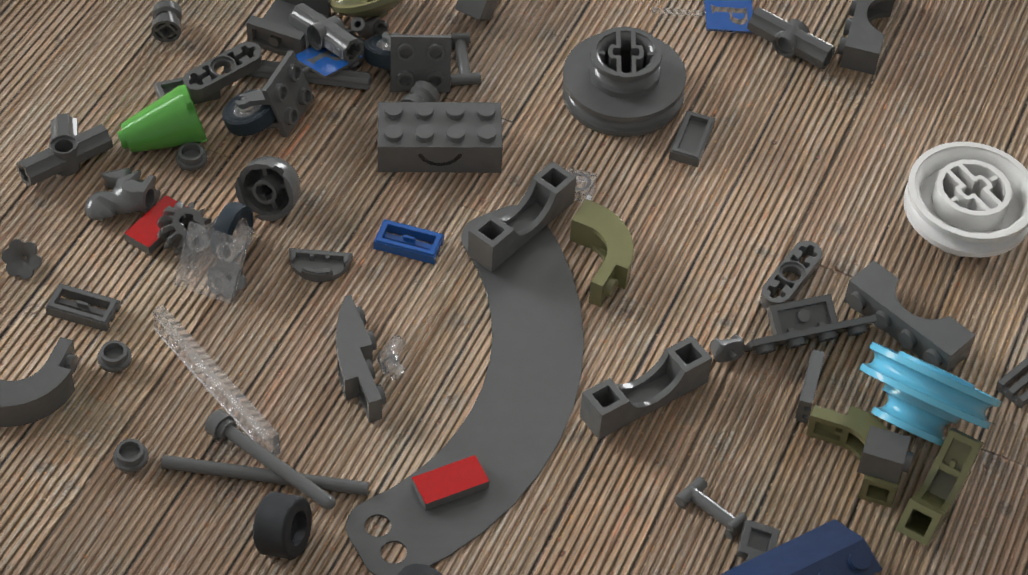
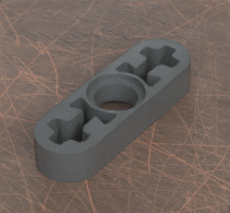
[183,42,262,100]
[760,241,822,310]

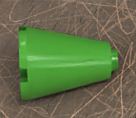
[117,84,207,153]

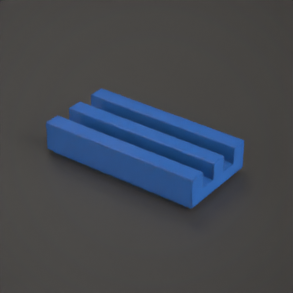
[374,219,444,264]

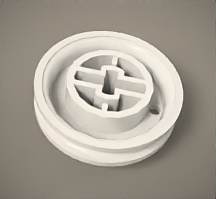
[903,142,1028,258]

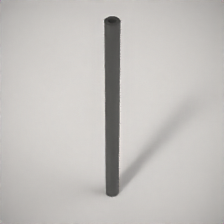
[161,455,369,496]

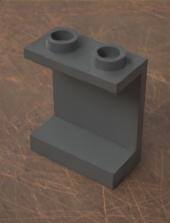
[246,0,331,56]

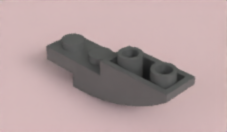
[336,295,386,423]

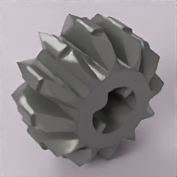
[157,201,212,257]

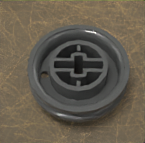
[562,26,686,137]

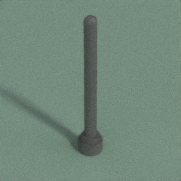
[205,409,336,510]

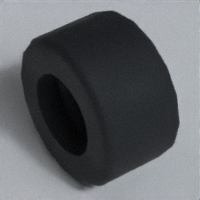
[253,492,312,559]

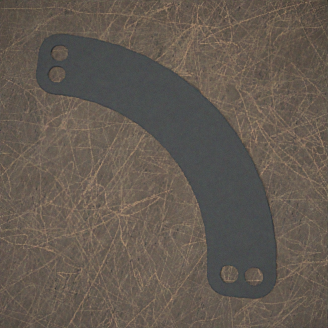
[346,205,584,575]

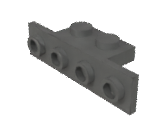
[745,294,877,355]

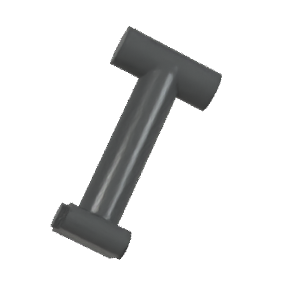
[450,32,481,86]
[674,476,747,540]

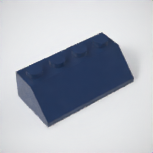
[720,519,883,575]

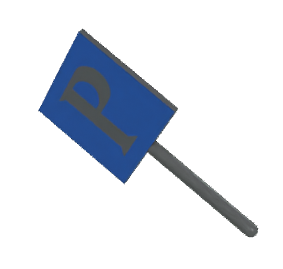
[296,47,363,79]

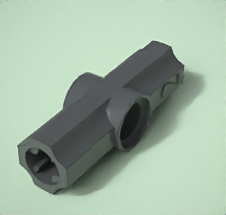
[289,3,364,64]
[747,7,836,69]

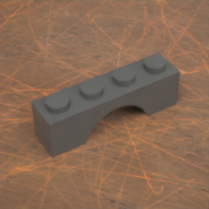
[837,0,895,75]
[468,161,577,272]
[844,260,975,372]
[580,336,712,439]

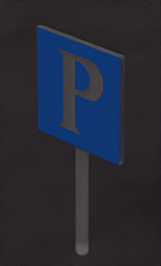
[651,0,755,34]

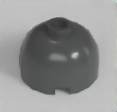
[235,156,301,221]

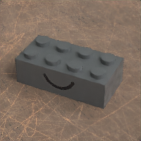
[378,102,503,173]

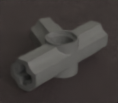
[16,113,113,187]

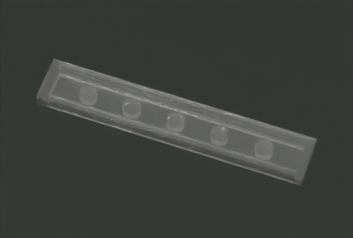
[152,304,281,456]

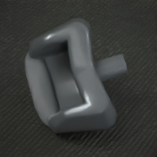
[709,334,745,363]

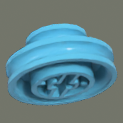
[859,341,1002,446]

